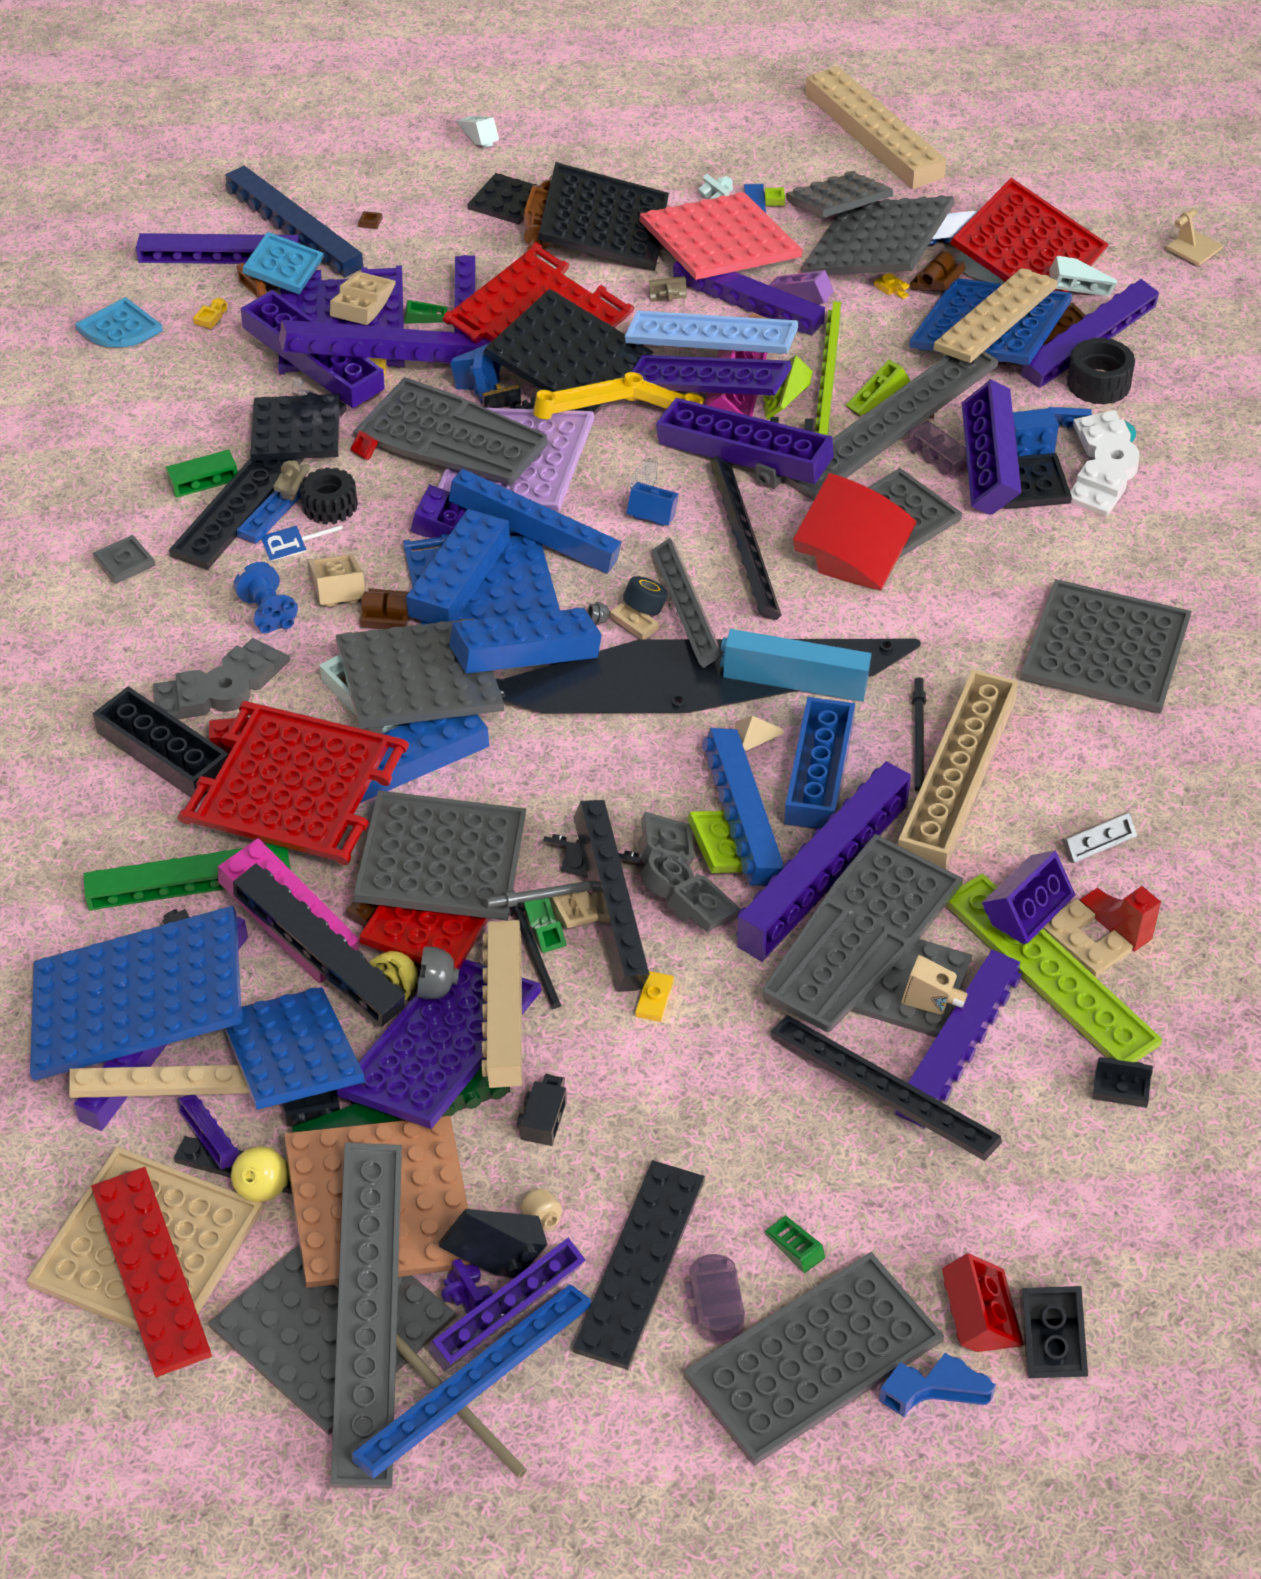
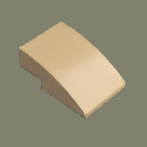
[330,272,395,325]

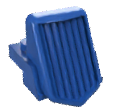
[451,343,501,404]

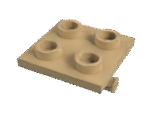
[1166,208,1224,266]

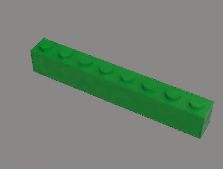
[83,844,291,911]

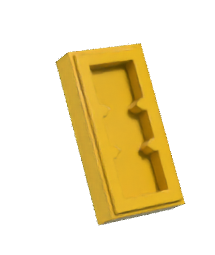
[636,971,674,1022]

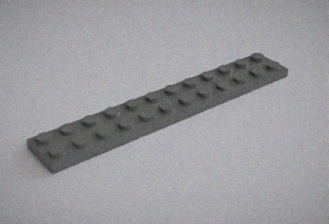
[784,351,998,501]
[330,1142,402,1489]

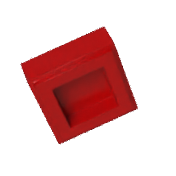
[350,430,378,460]

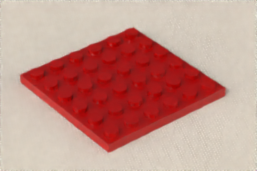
[950,177,1109,292]

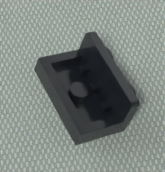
[1092,1057,1153,1108]
[283,1089,340,1127]

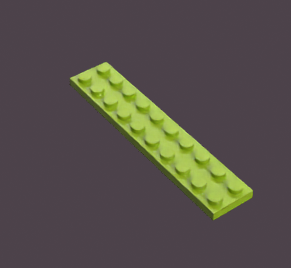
[946,873,1163,1062]

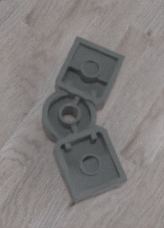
[153,638,290,720]
[638,812,741,932]

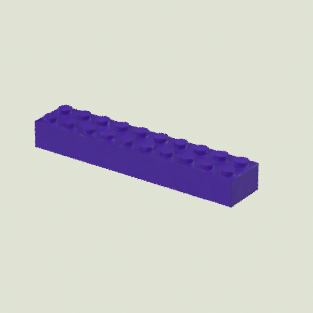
[736,761,911,962]

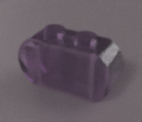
[684,1254,745,1344]

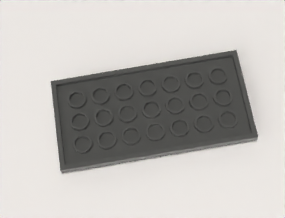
[684,1252,944,1466]

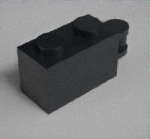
[516,1073,567,1146]

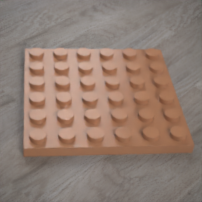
[284,1116,472,1288]

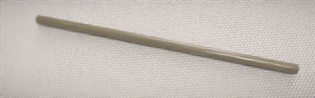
[335,1284,527,1479]

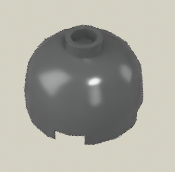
[417,946,459,1000]

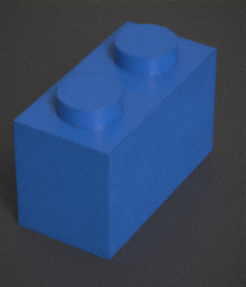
[626,482,679,526]

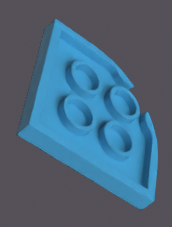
[75,297,163,348]

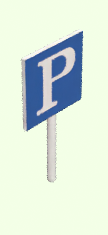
[261,525,343,561]

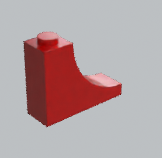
[1079,886,1161,952]

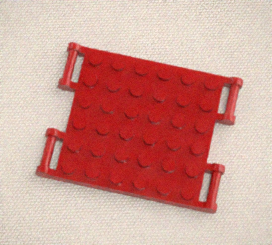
[442,242,634,343]
[177,701,409,865]

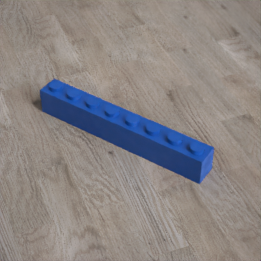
[449,469,622,574]
[702,728,784,886]

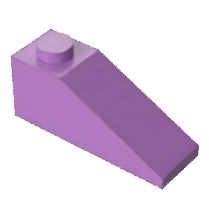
[769,270,834,305]

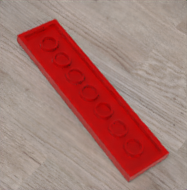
[91,1167,212,1378]

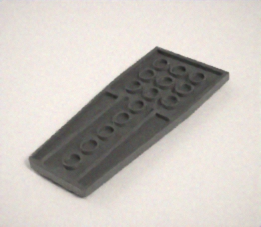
[353,377,549,484]
[763,834,963,1032]

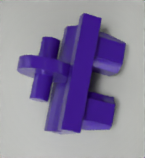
[441,1259,493,1314]

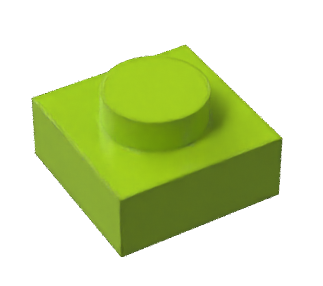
[764,187,785,206]

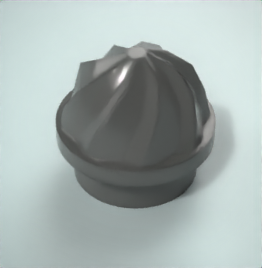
[587,602,610,625]

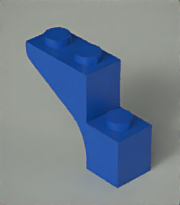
[879,1353,996,1417]

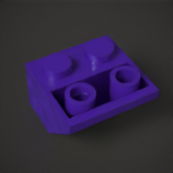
[410,484,467,538]

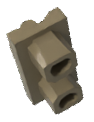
[649,276,687,302]
[274,460,310,500]

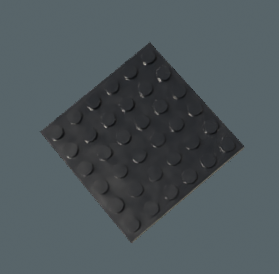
[538,162,669,271]
[483,289,654,415]

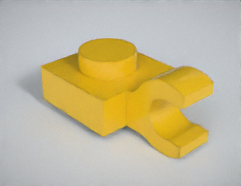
[874,272,909,299]

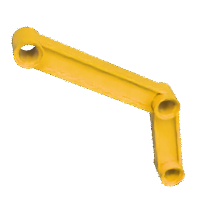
[533,372,704,419]

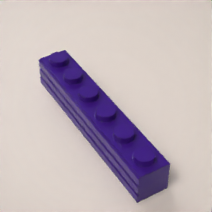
[179,1095,239,1169]

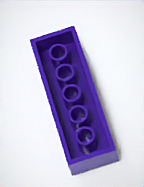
[961,379,1021,515]

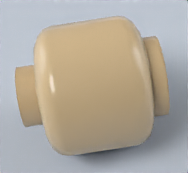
[521,1189,563,1231]

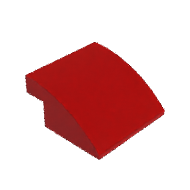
[793,473,916,591]

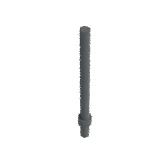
[484,881,591,908]

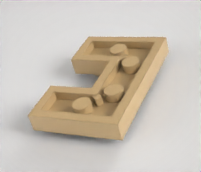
[1043,899,1133,977]

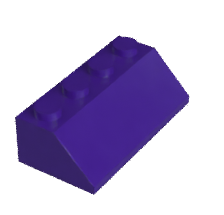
[982,850,1076,944]

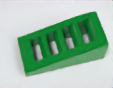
[404,300,448,324]
[764,1215,825,1274]

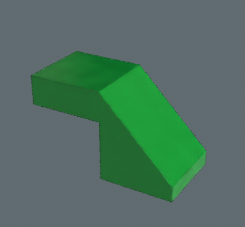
[522,898,567,953]

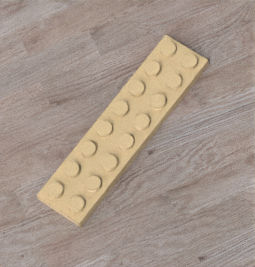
[934,268,1058,363]

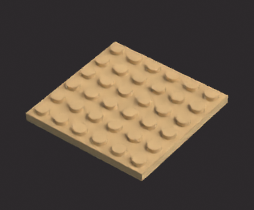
[26,1147,264,1332]

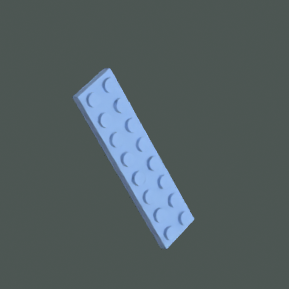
[625,310,798,354]

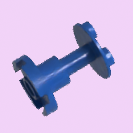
[233,562,298,634]

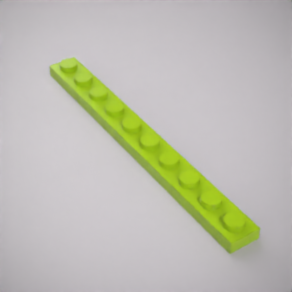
[815,301,841,435]

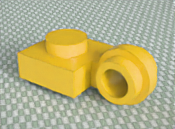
[193,297,228,329]

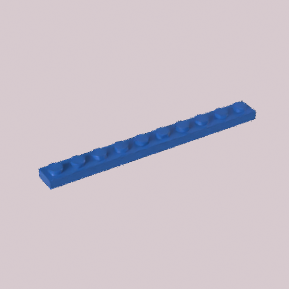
[352,1284,591,1479]

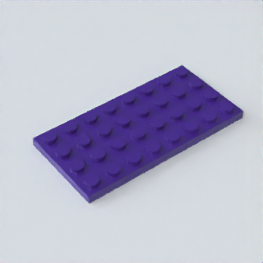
[337,959,542,1129]

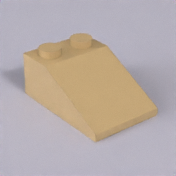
[308,554,365,607]

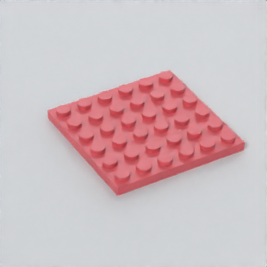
[639,192,803,280]

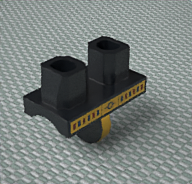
[482,383,521,409]

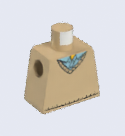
[901,955,968,1015]

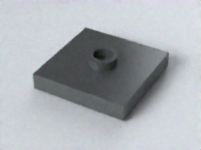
[93,535,155,584]

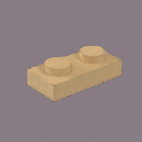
[610,602,659,639]

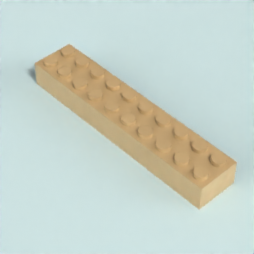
[806,66,946,189]
[898,669,1019,869]

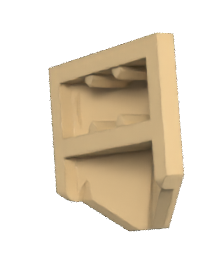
[549,881,599,928]

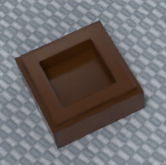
[358,211,383,230]

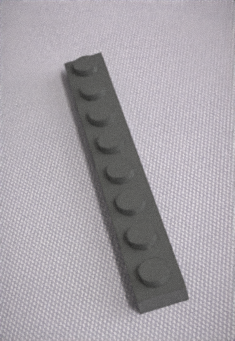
[652,538,723,668]

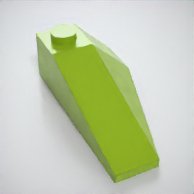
[763,355,813,419]

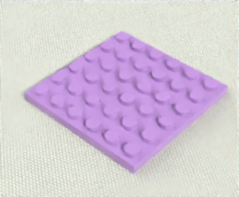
[438,408,595,512]

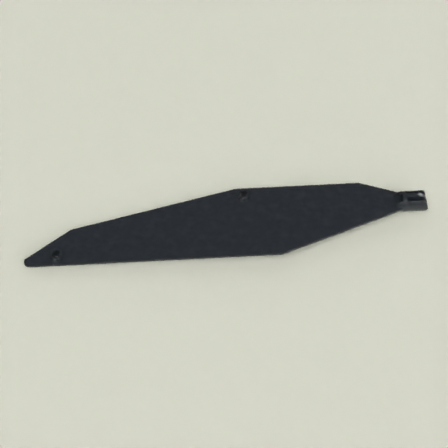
[495,638,921,714]

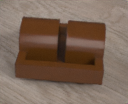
[910,251,966,291]
[360,588,410,629]

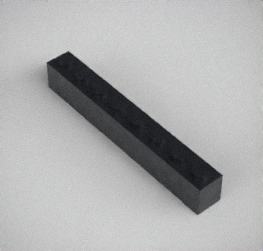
[573,800,650,992]
[233,863,405,1028]

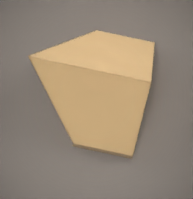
[735,716,784,751]

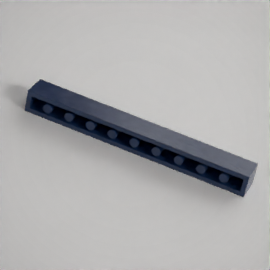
[225,165,364,278]

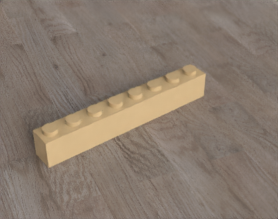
[482,920,523,1088]

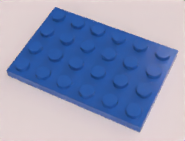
[224,987,365,1110]

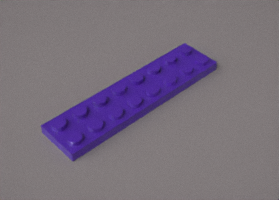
[631,355,792,396]

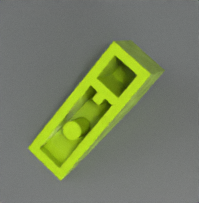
[846,359,911,416]

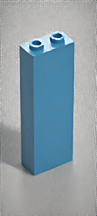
[720,629,872,702]

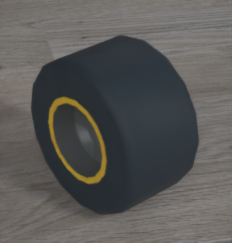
[623,576,668,615]

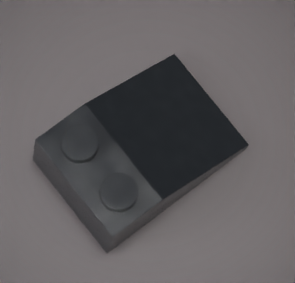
[438,1209,548,1278]
[1019,1286,1088,1379]

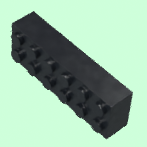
[92,686,229,798]

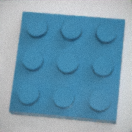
[243,232,324,294]

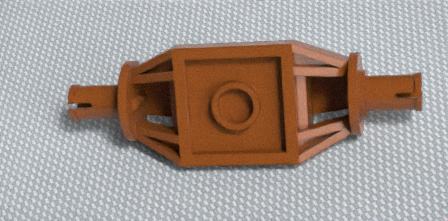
[523,175,552,251]

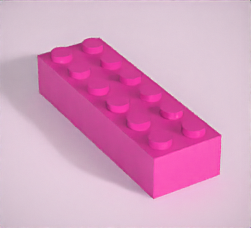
[218,838,360,984]

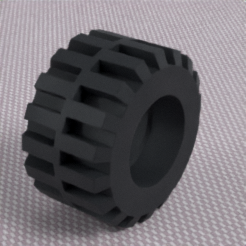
[300,467,358,524]

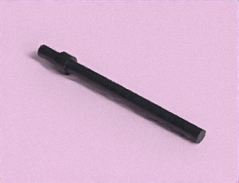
[912,677,926,791]
[509,889,561,1009]

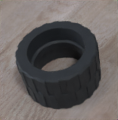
[1067,337,1135,405]

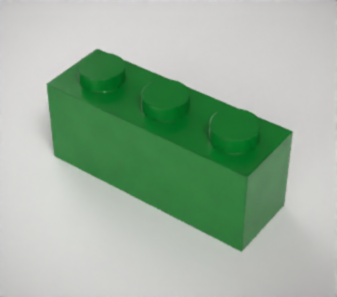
[166,449,238,498]

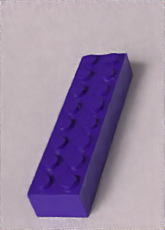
[240,290,385,408]
[656,398,834,484]

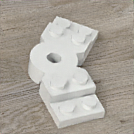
[1070,410,1139,517]

